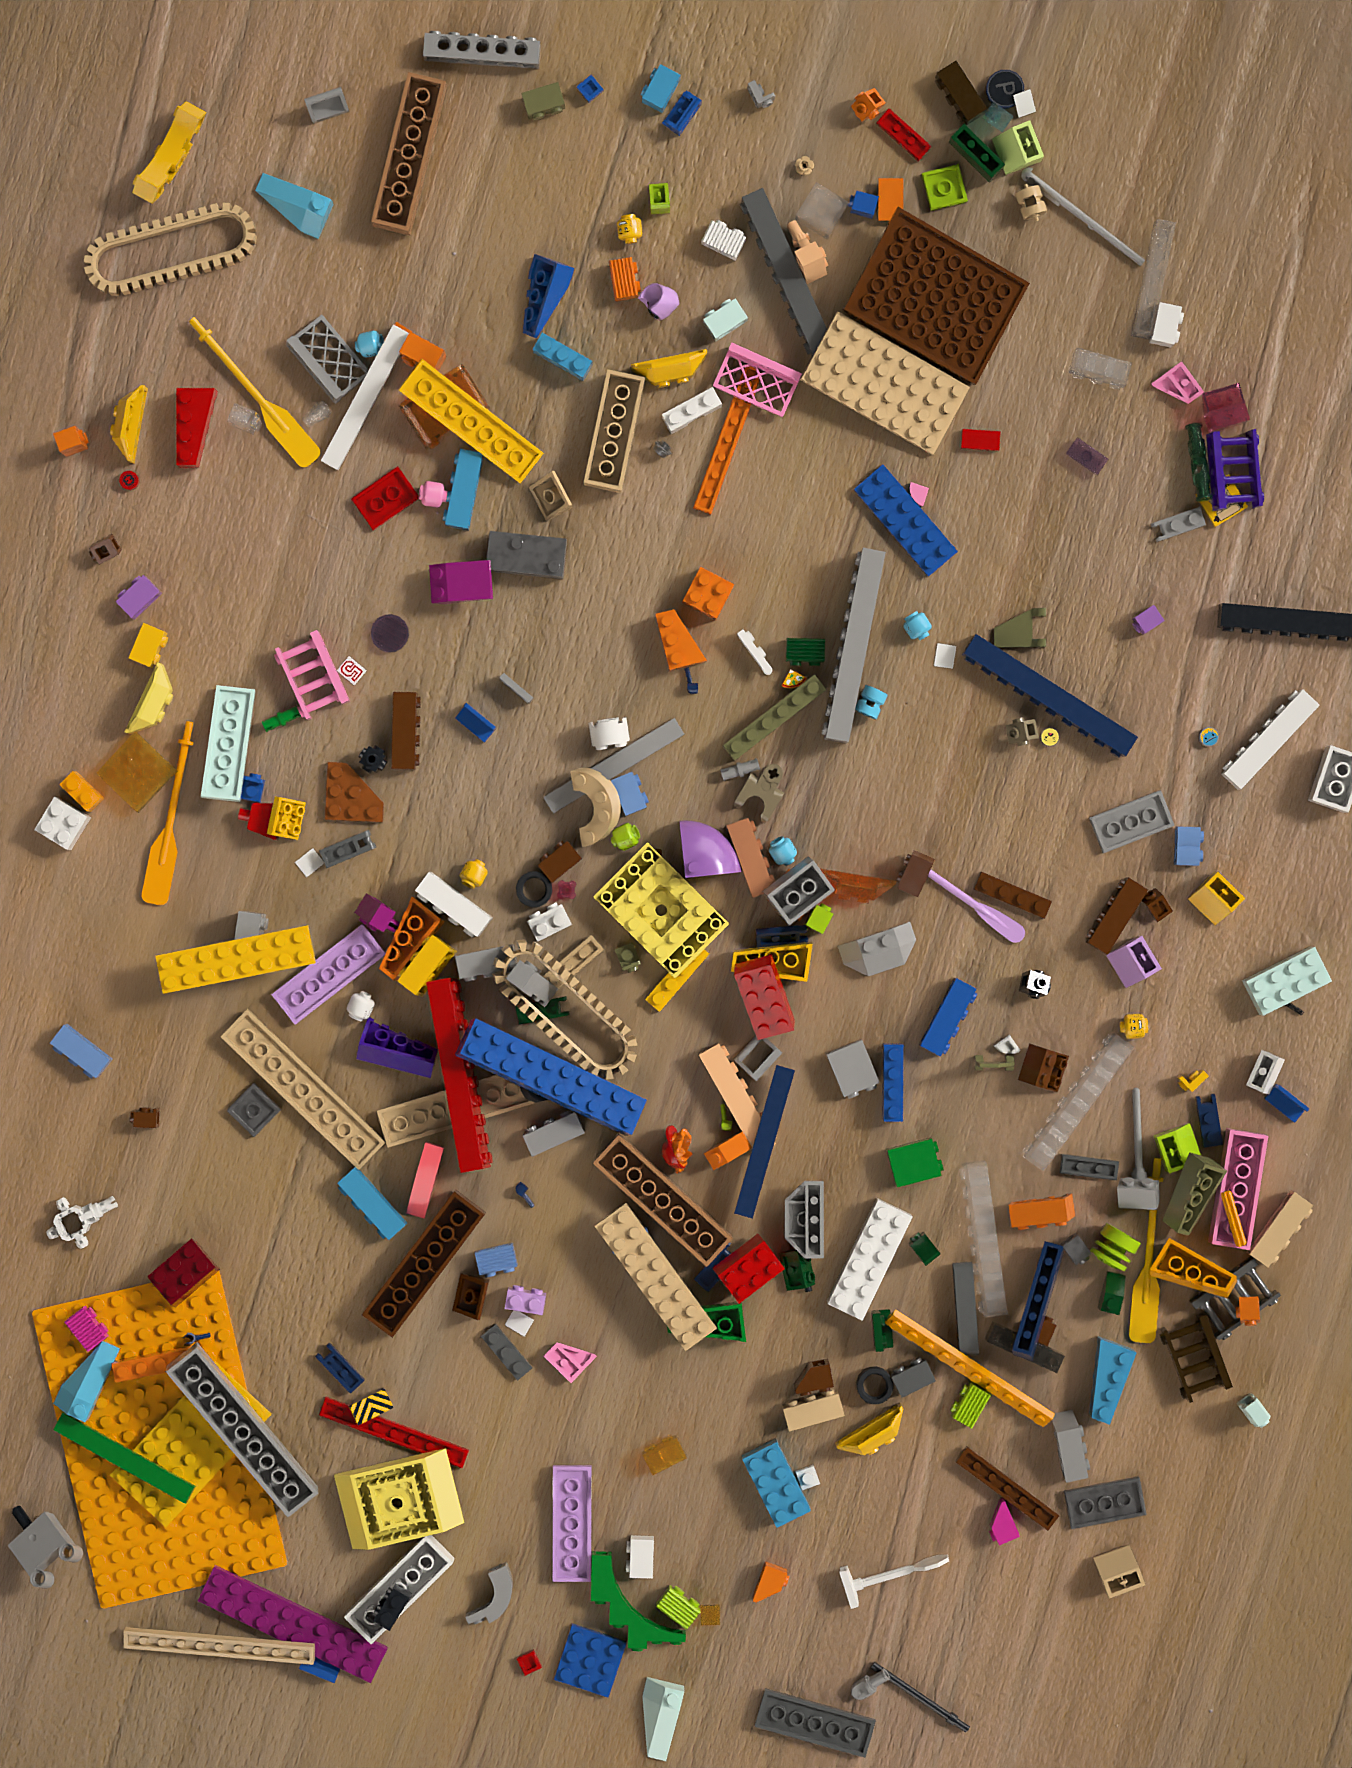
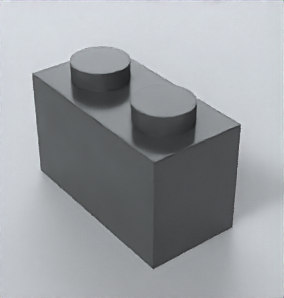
[890,1357,936,1398]

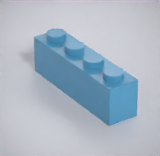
[443,449,484,531]
[338,1167,407,1240]

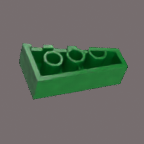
[667,1301,746,1342]

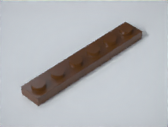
[955,1446,1059,1531]

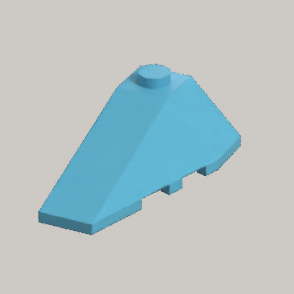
[255,173,334,239]
[53,1341,120,1422]

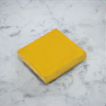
[267,796,306,840]

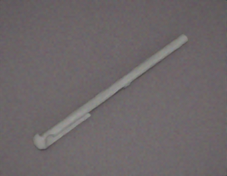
[1021,167,1145,266]

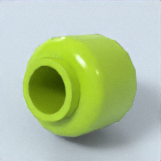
[611,823,640,851]

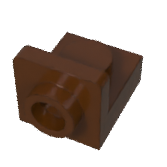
[1142,888,1173,922]

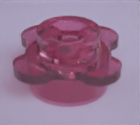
[557,880,576,899]

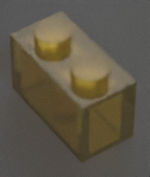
[642,1434,687,1475]

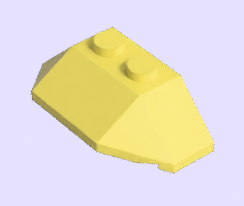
[124,662,173,734]

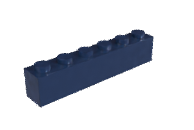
[1012,1241,1064,1361]

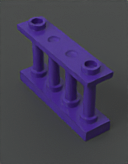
[1206,429,1264,511]

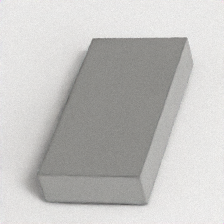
[500,673,534,704]

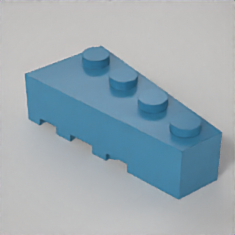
[1089,1336,1137,1425]

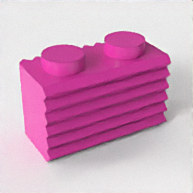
[65,1305,109,1352]

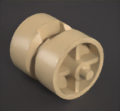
[1015,184,1047,222]

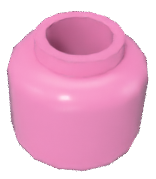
[418,481,447,508]

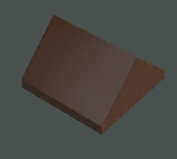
[452,1273,490,1320]

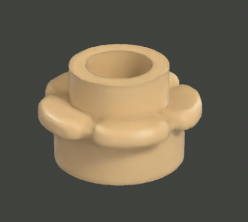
[795,156,814,175]

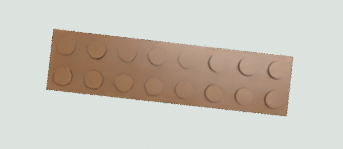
[371,72,447,236]
[593,1133,733,1267]

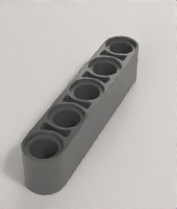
[952,1262,979,1356]

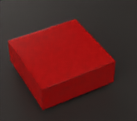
[516,1649,542,1676]

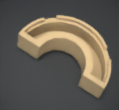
[571,768,621,847]

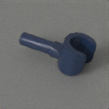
[684,667,698,694]
[515,1182,535,1208]
[182,1333,211,1347]

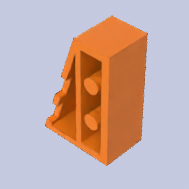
[655,609,707,671]

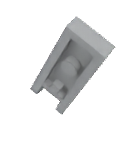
[1151,507,1206,542]

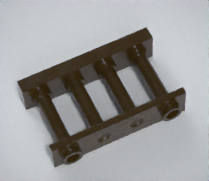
[1159,1313,1233,1403]

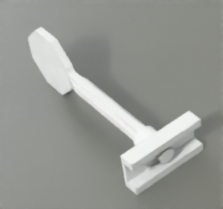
[839,1554,949,1609]

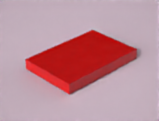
[351,466,419,531]

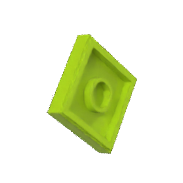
[921,164,968,212]

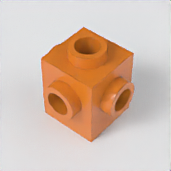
[851,88,886,121]

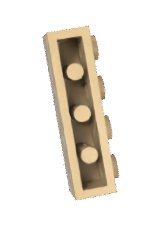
[1247,1190,1313,1268]

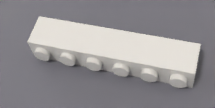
[1221,689,1319,790]

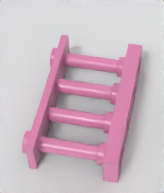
[274,630,350,720]

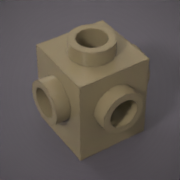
[1006,718,1039,746]

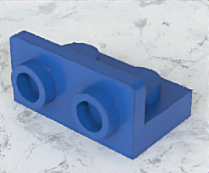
[241,773,265,803]

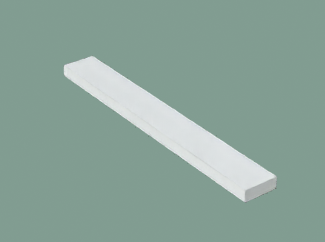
[321,324,409,470]

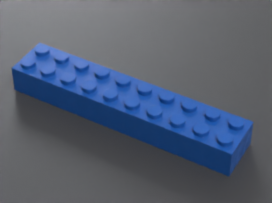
[455,1018,647,1136]

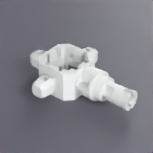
[46,1196,118,1249]

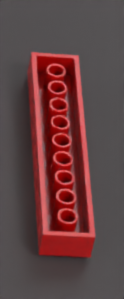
[426,978,493,1173]

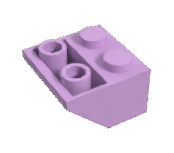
[1106,935,1162,988]

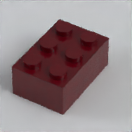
[147,1238,220,1308]

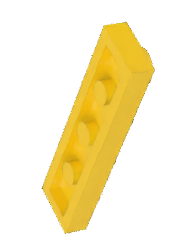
[645,949,709,1012]

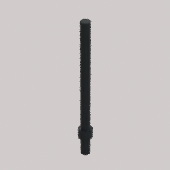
[870,1661,970,1733]

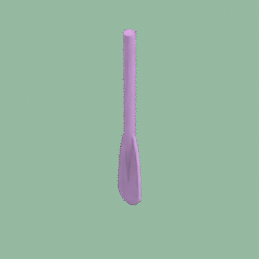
[928,870,1025,943]

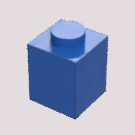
[848,190,879,219]

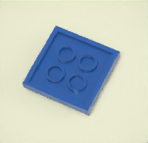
[554,1623,627,1698]

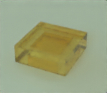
[700,1604,720,1625]

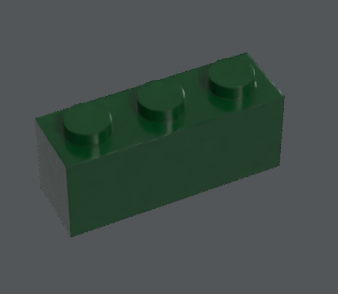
[949,124,1005,183]

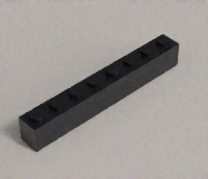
[1217,603,1352,642]

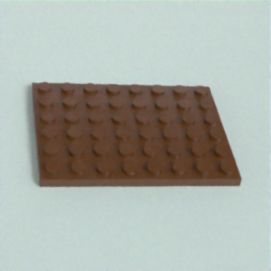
[843,207,1030,385]

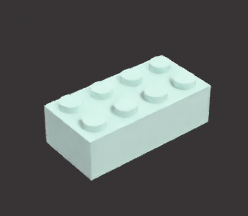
[1242,946,1332,1016]

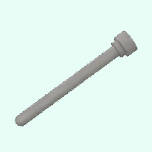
[1131,1088,1147,1179]

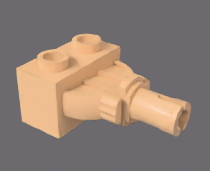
[787,220,828,284]

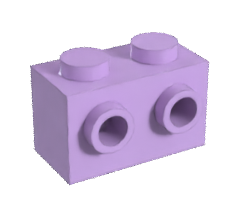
[505,1285,547,1315]

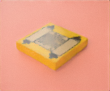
[1195,474,1248,527]

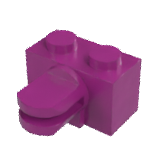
[354,893,400,933]

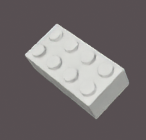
[415,872,493,937]

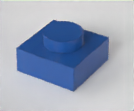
[576,74,604,103]

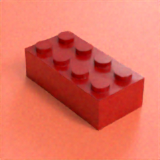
[734,954,795,1040]

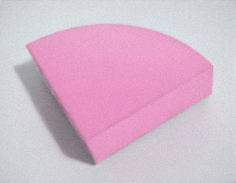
[909,482,929,507]

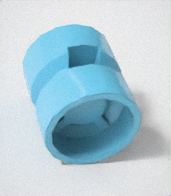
[855,685,888,720]

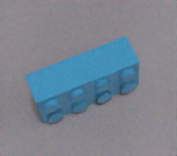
[742,1438,811,1528]

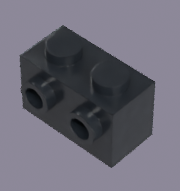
[373,1583,412,1631]

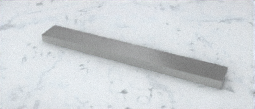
[544,718,685,814]

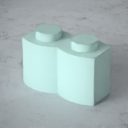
[1237,1393,1271,1428]

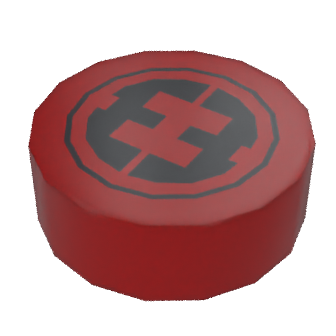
[119,471,139,490]

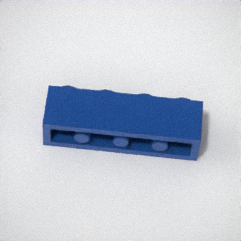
[919,978,977,1057]
[882,1043,904,1122]

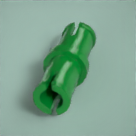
[261,706,301,733]

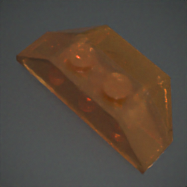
[820,868,896,904]

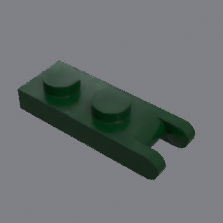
[515,996,570,1025]

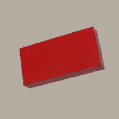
[961,429,1001,451]

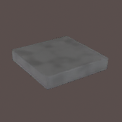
[226,1083,281,1137]

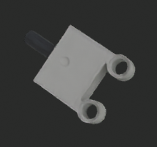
[8,1505,83,1589]

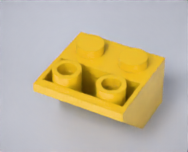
[1188,871,1245,926]

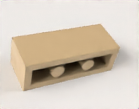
[782,1389,845,1432]

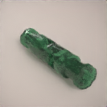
[1185,423,1213,502]

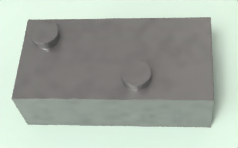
[487,531,567,579]

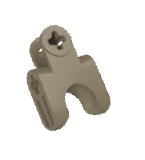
[734,764,784,824]

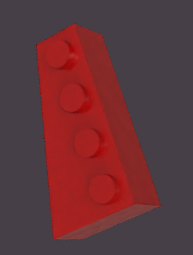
[176,388,218,468]

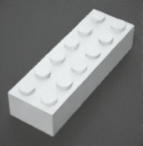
[827,1198,913,1321]
[344,1535,455,1644]

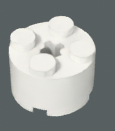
[588,717,630,750]

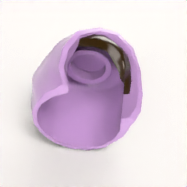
[638,283,679,321]

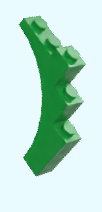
[591,1551,686,1652]

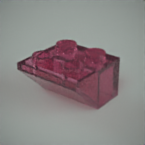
[1202,383,1250,433]

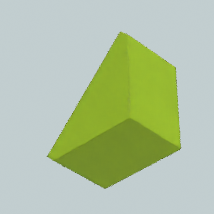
[649,183,670,214]

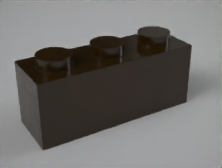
[935,61,988,126]

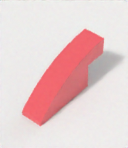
[406,1142,445,1219]

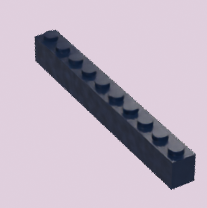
[962,634,1138,758]

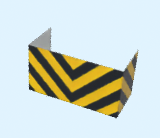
[348,1388,394,1425]

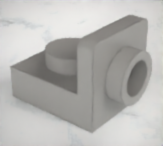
[747,80,775,109]

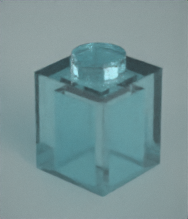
[982,102,1013,132]

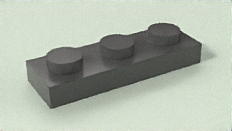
[481,1324,533,1381]

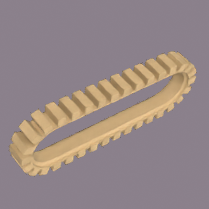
[84,203,257,296]

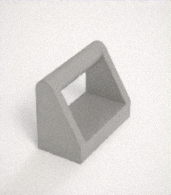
[304,87,350,124]
[733,1035,782,1081]

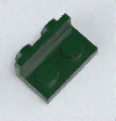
[779,1250,815,1291]
[871,1309,894,1352]

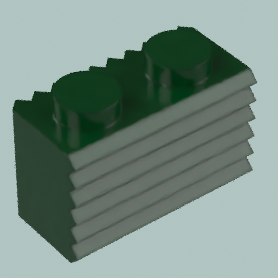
[786,638,825,666]

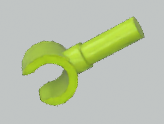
[720,1104,732,1131]

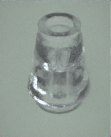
[302,401,332,427]

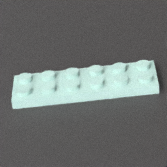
[201,685,255,802]

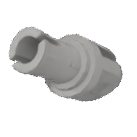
[851,1668,890,1700]

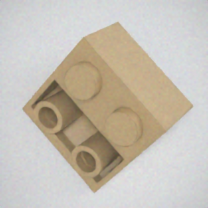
[1093,1544,1145,1599]

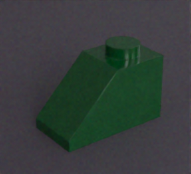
[909,1232,941,1266]
[1097,1271,1126,1315]

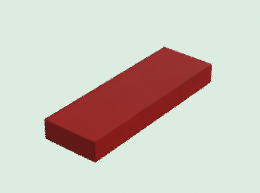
[876,108,932,162]

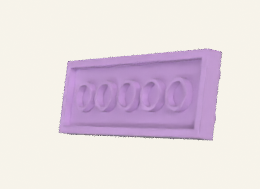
[271,924,386,1025]
[553,1465,592,1582]

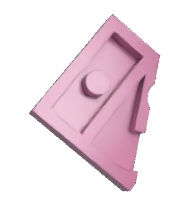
[1151,361,1204,404]
[543,1342,597,1383]

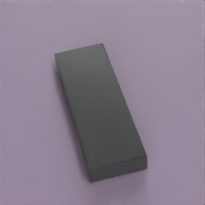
[1059,1154,1119,1181]

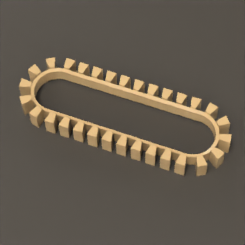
[492,940,637,1080]

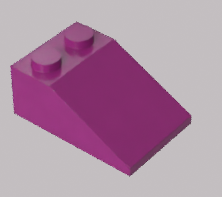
[429,560,493,604]

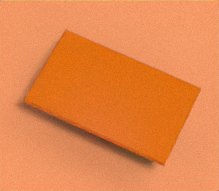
[878,178,903,221]

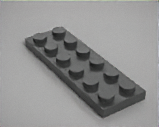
[755,1688,876,1758]

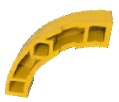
[132,101,207,204]

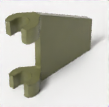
[994,608,1046,648]
[974,1055,1014,1071]

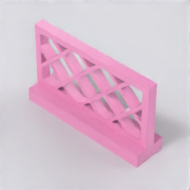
[713,343,802,418]

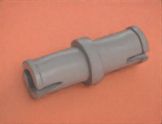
[720,758,760,781]

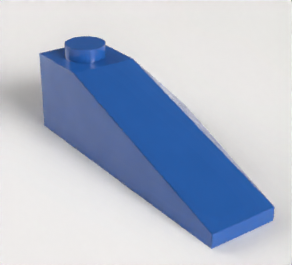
[523,254,575,338]

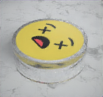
[1040,727,1060,747]

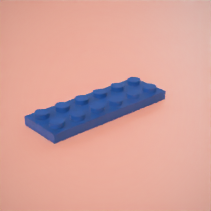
[854,465,958,577]

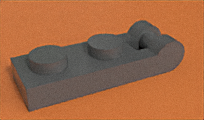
[319,830,377,868]

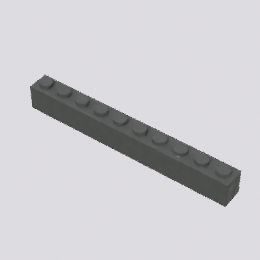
[740,188,827,357]

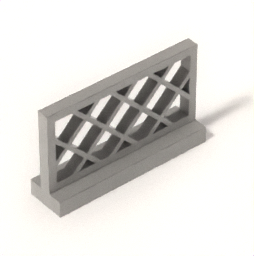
[286,315,369,404]

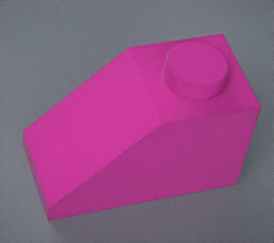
[989,1498,1020,1546]

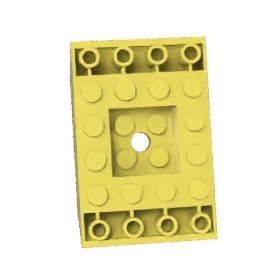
[593,842,729,978]
[334,1448,464,1550]

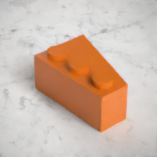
[1008,1193,1075,1230]

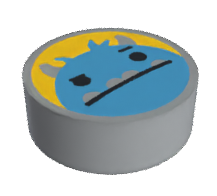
[1199,727,1219,747]

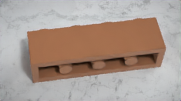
[726,818,775,898]

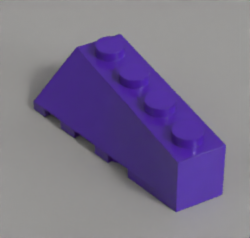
[356,1017,438,1078]

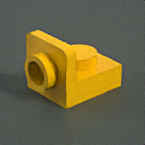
[1177,1070,1209,1092]

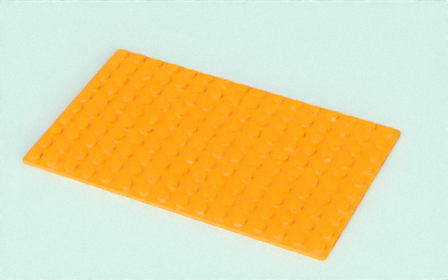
[32,1271,287,1609]

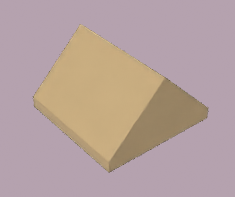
[529,471,573,521]

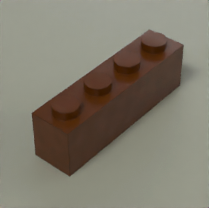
[391,692,421,770]
[1086,877,1148,955]

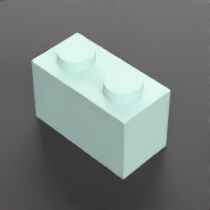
[703,298,748,342]

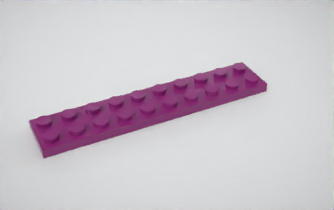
[198,1565,388,1683]

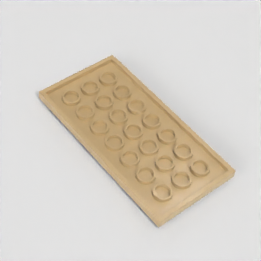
[800,311,970,455]

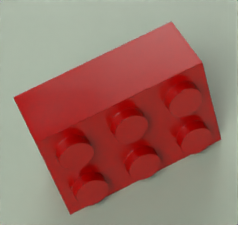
[712,1234,785,1304]

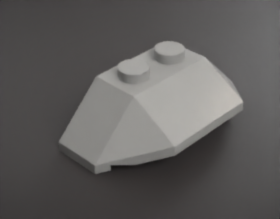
[838,922,916,976]
[785,1181,824,1258]

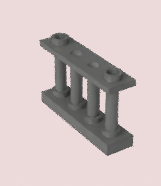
[1189,1256,1281,1340]

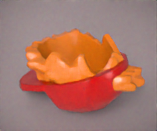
[661,1125,693,1174]

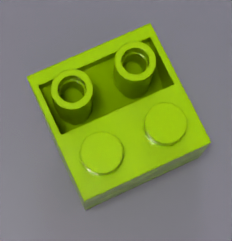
[1153,1123,1201,1174]

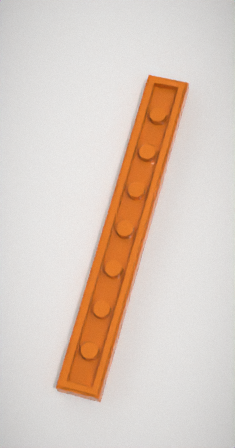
[693,364,763,515]

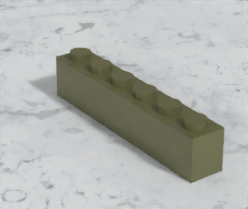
[723,675,826,761]

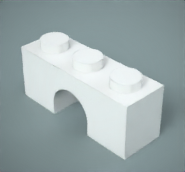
[662,387,722,434]

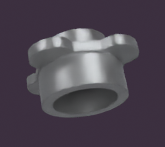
[653,441,672,458]

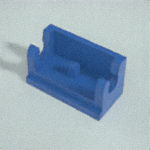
[662,90,702,136]

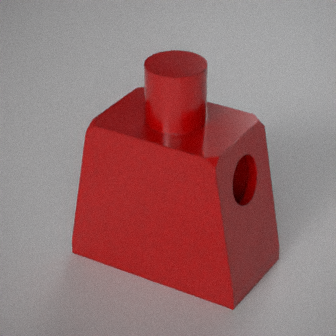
[238,803,279,840]

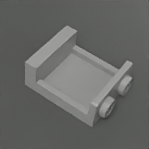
[826,1039,880,1099]

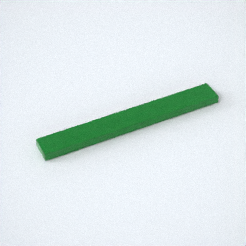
[53,1412,196,1504]

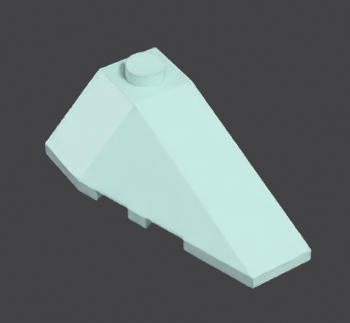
[642,1677,684,1761]

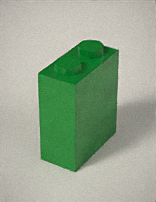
[886,1137,944,1188]

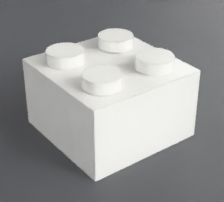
[34,797,91,850]

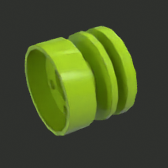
[1090,1223,1141,1271]

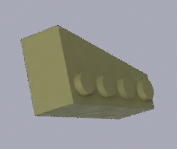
[1162,1152,1227,1236]

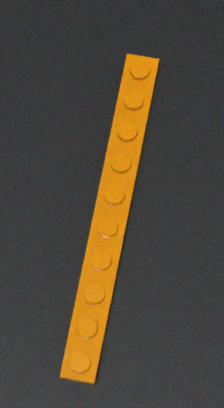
[885,1309,1055,1427]

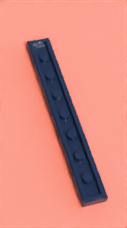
[734,1065,795,1219]

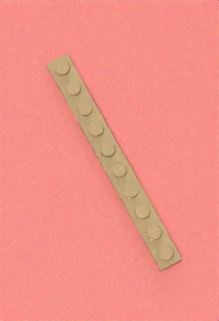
[124,1627,315,1665]

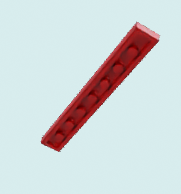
[319,1397,469,1468]

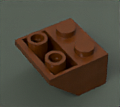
[1018,1043,1069,1092]
[794,1358,834,1396]

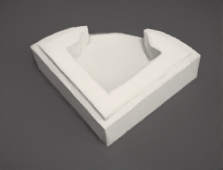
[994,1035,1021,1054]

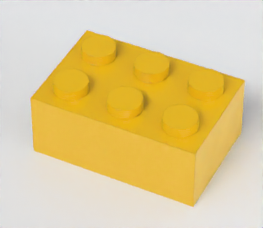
[398,935,457,997]

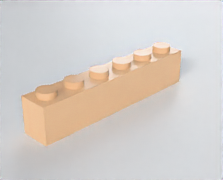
[699,1043,777,1148]

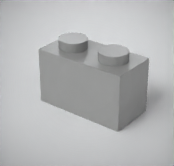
[1117,1177,1160,1210]

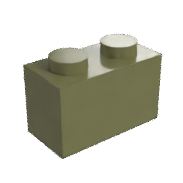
[521,82,565,120]

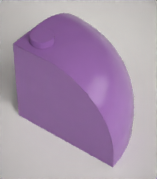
[679,820,742,878]

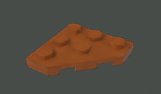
[325,762,384,822]

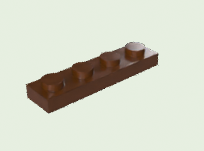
[974,872,1052,919]

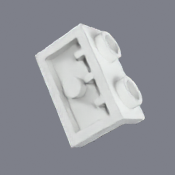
[527,903,572,942]

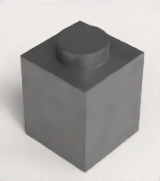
[1060,1233,1092,1265]

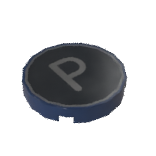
[986,70,1024,109]

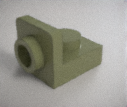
[615,942,641,973]

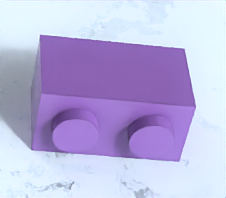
[116,575,162,620]

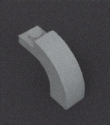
[465,1562,513,1624]

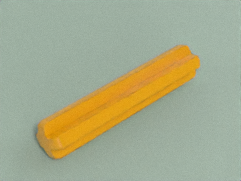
[1221,1190,1246,1247]

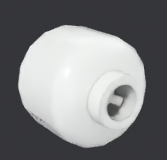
[346,991,375,1021]

